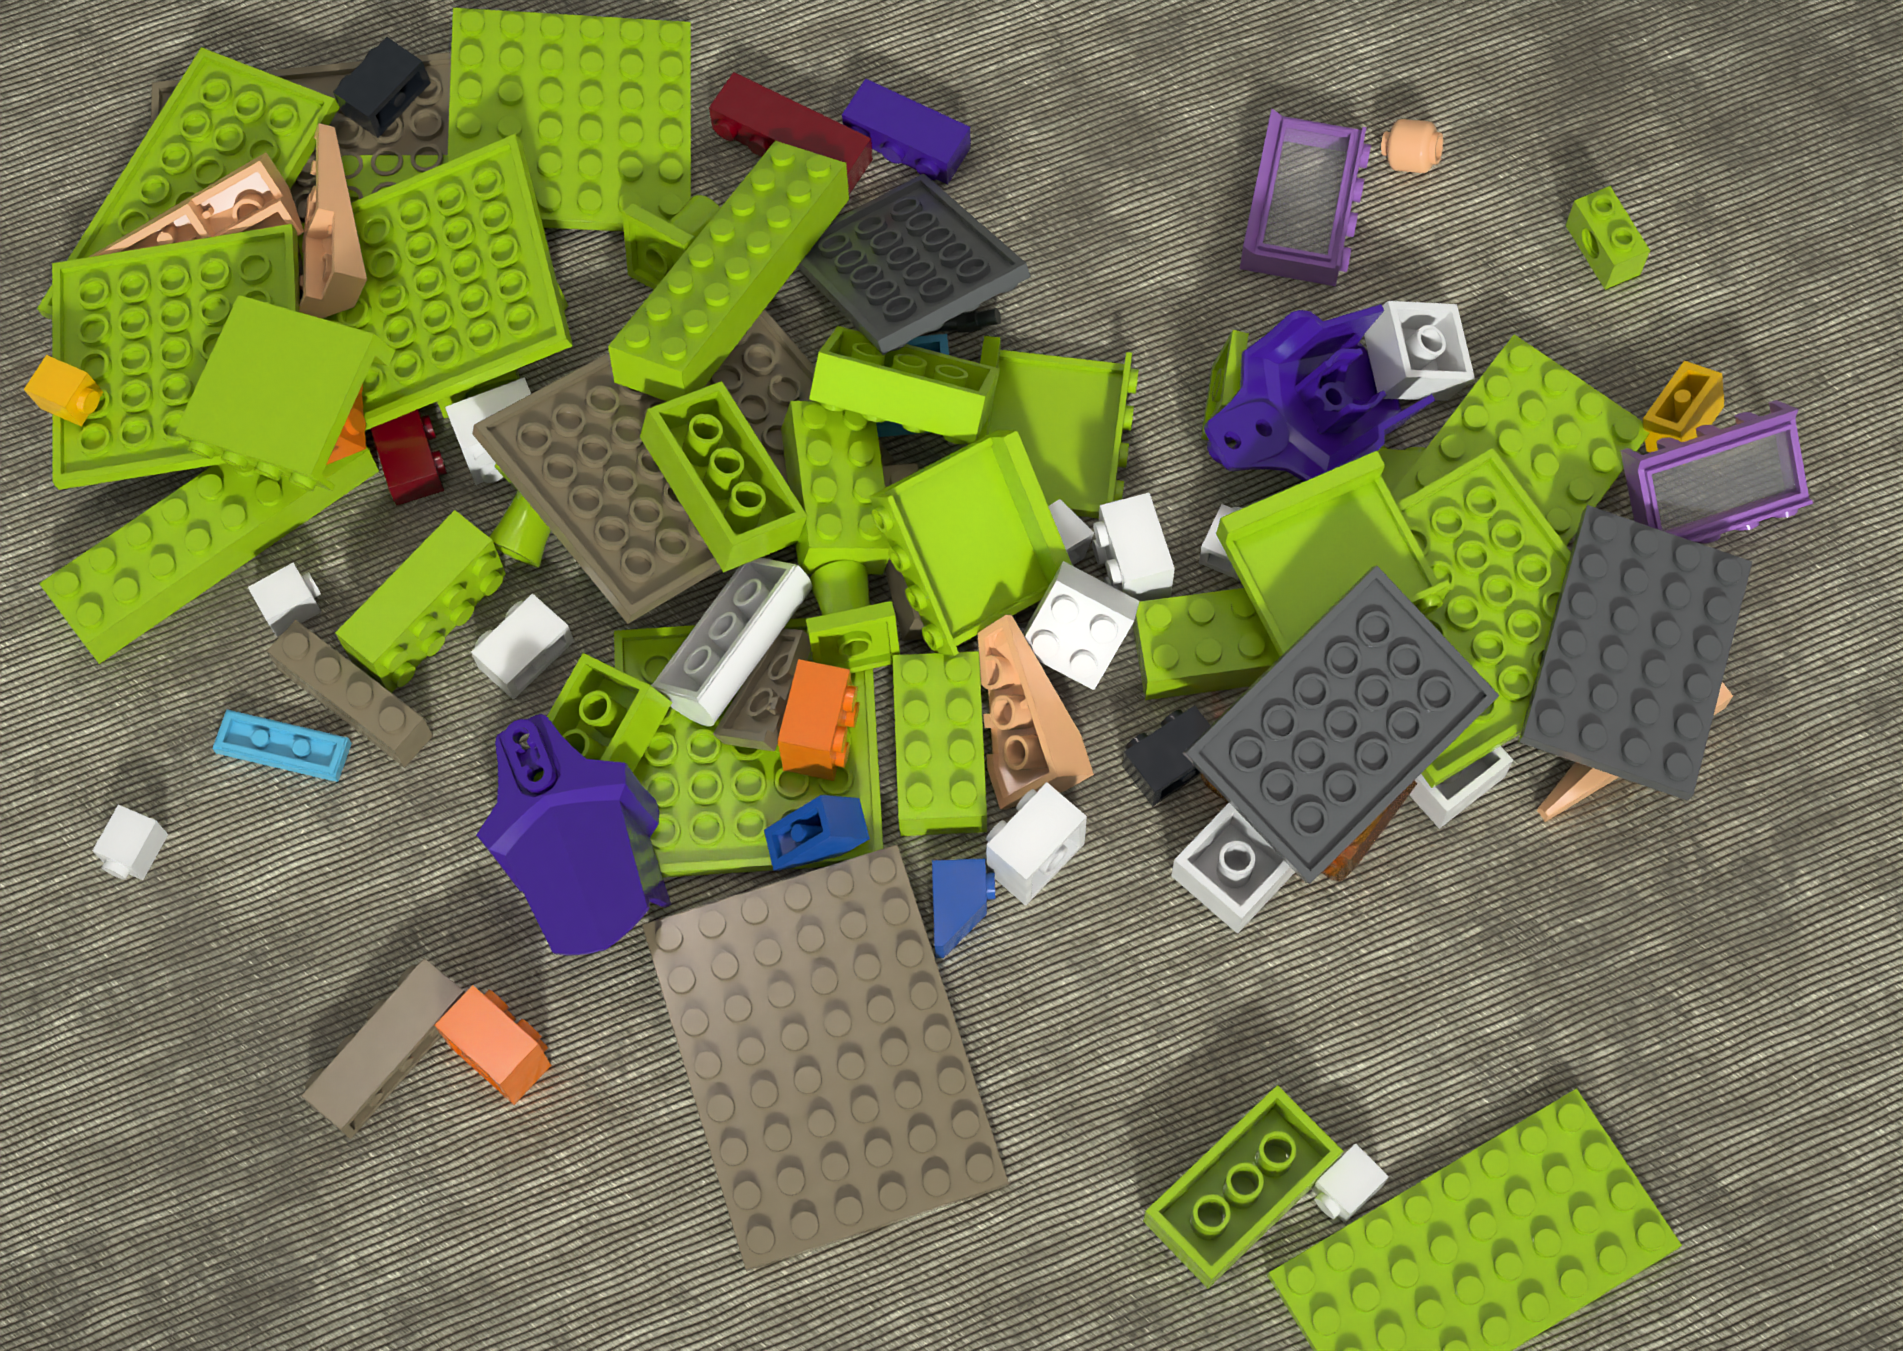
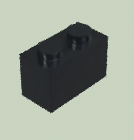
[333,37,431,138]
[1122,705,1210,807]

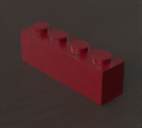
[709,72,873,195]
[371,409,447,506]

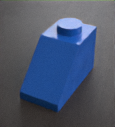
[764,795,870,871]
[932,859,995,958]

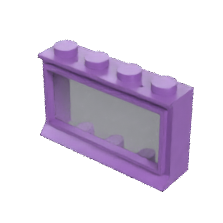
[1240,108,1371,286]
[1620,400,1813,543]

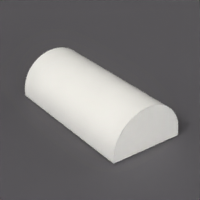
[651,558,813,726]

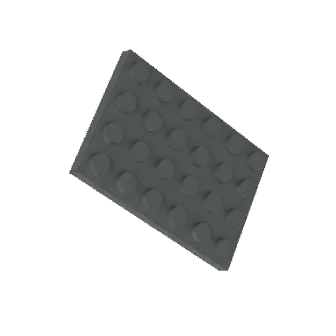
[797,173,1031,355]
[1518,505,1752,801]
[1183,566,1499,884]

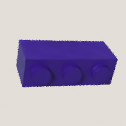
[842,78,971,185]

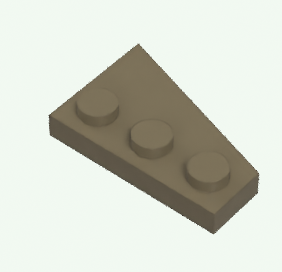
[713,628,811,751]

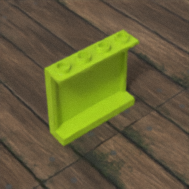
[175,295,395,491]
[968,336,1139,519]
[869,429,1072,656]
[1216,451,1451,657]

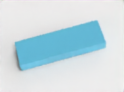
[212,709,352,782]

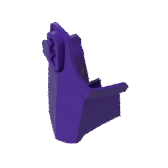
[1204,304,1435,482]
[476,713,671,956]

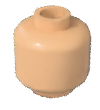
[1381,119,1443,173]

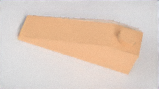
[978,615,1094,810]

